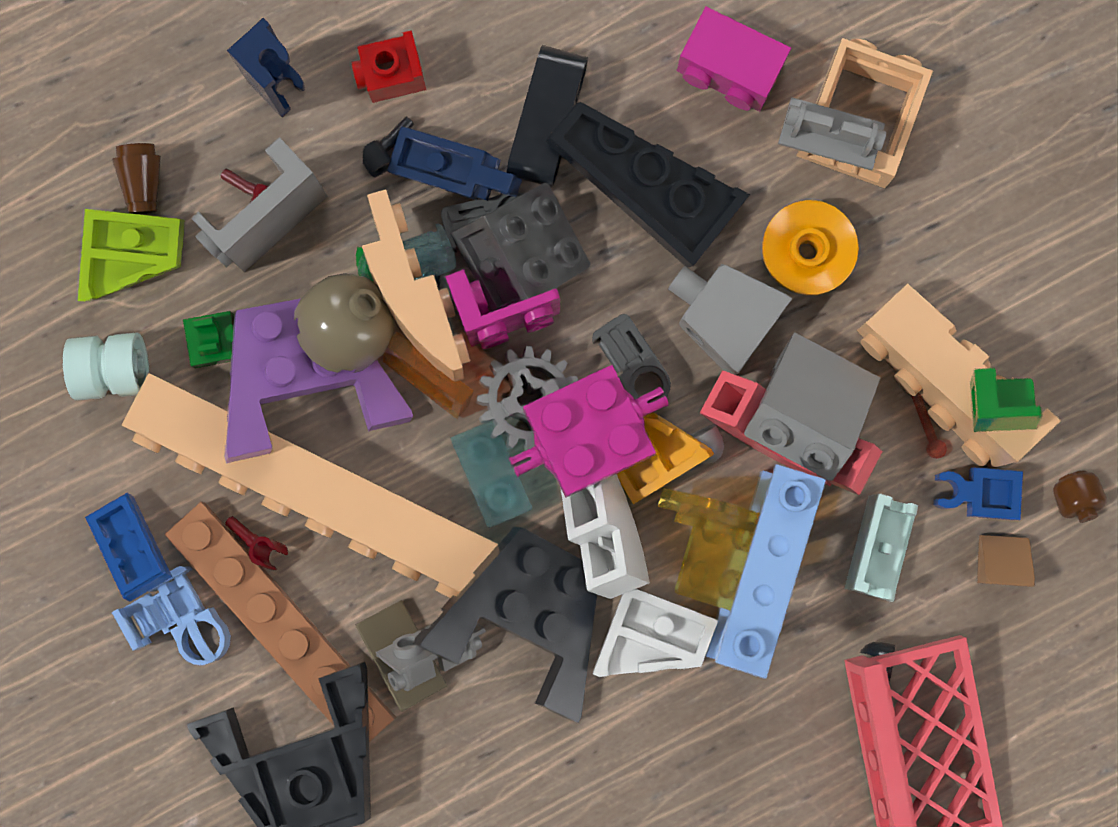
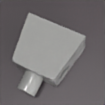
[668,264,792,375]

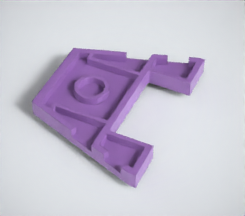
[224,298,413,463]

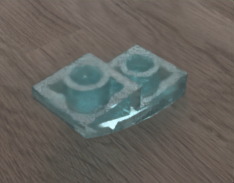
[450,421,533,528]

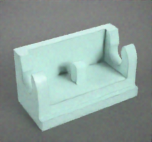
[844,494,918,602]

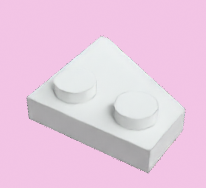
[593,589,718,677]

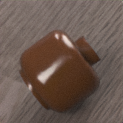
[1053,471,1107,523]

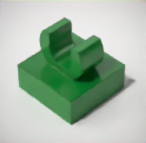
[183,311,234,369]

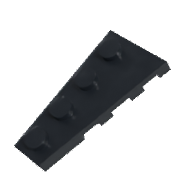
[545,102,750,268]

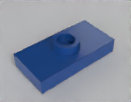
[85,492,172,602]

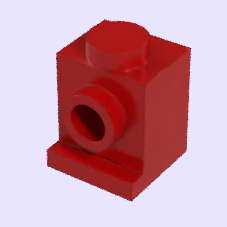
[351,30,427,103]

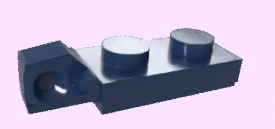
[387,126,522,201]

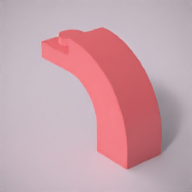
[700,370,883,495]

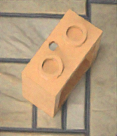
[797,38,933,188]

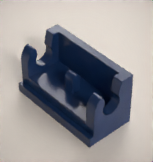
[227,18,305,117]

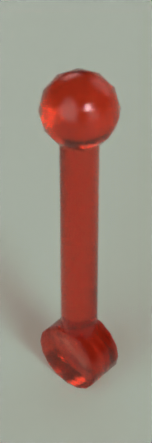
[911,392,947,459]

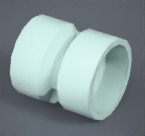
[63,333,149,400]

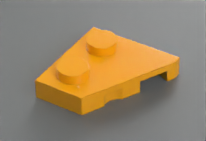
[617,412,715,504]

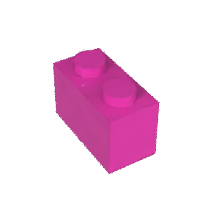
[677,6,791,112]

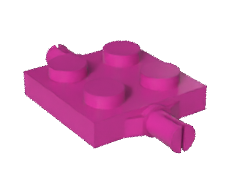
[508,365,669,498]

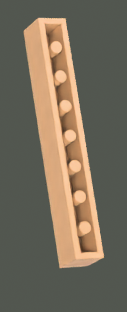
[122,373,498,598]

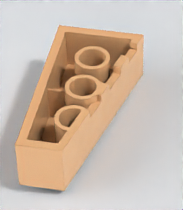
[857,284,1061,468]

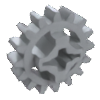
[476,346,578,451]

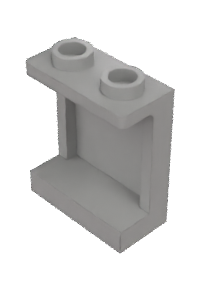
[192,137,328,272]
[744,332,880,481]

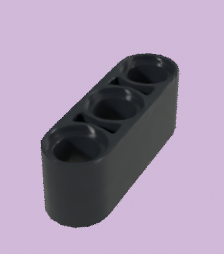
[506,45,588,188]

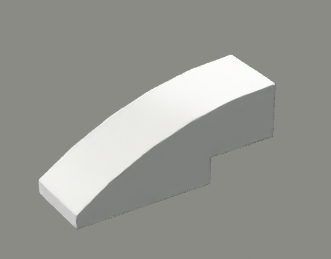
[561,474,650,599]

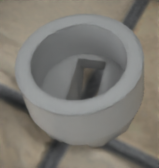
[691,424,724,464]

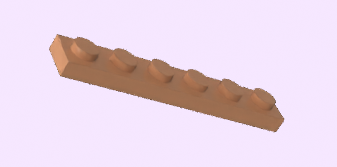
[164,502,396,742]

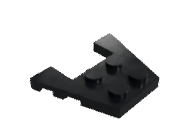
[413,527,597,723]
[187,662,371,827]

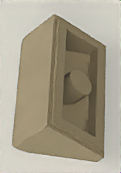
[355,600,447,712]

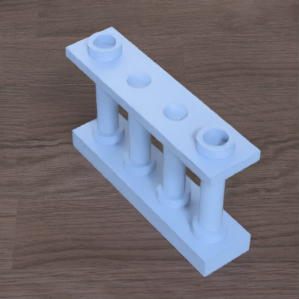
[705,464,826,679]

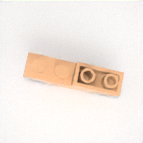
[362,189,470,382]

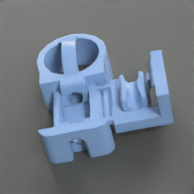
[112,566,231,665]

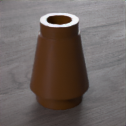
[112,143,161,214]

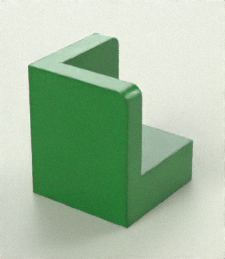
[970,368,1042,432]

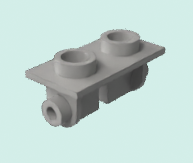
[778,97,886,171]
[376,623,485,691]

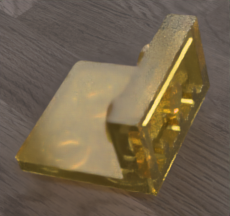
[658,488,760,611]

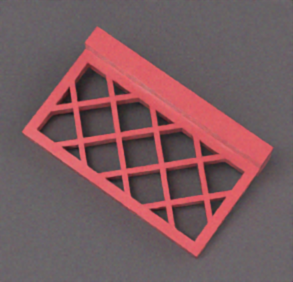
[844,635,1003,827]

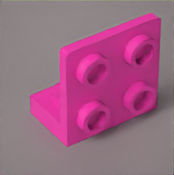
[445,270,560,349]

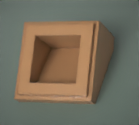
[977,535,1035,587]

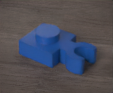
[933,467,1023,520]

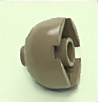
[294,273,394,373]

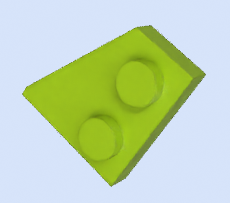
[77,209,185,302]

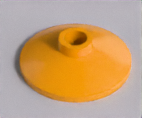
[762,200,859,295]

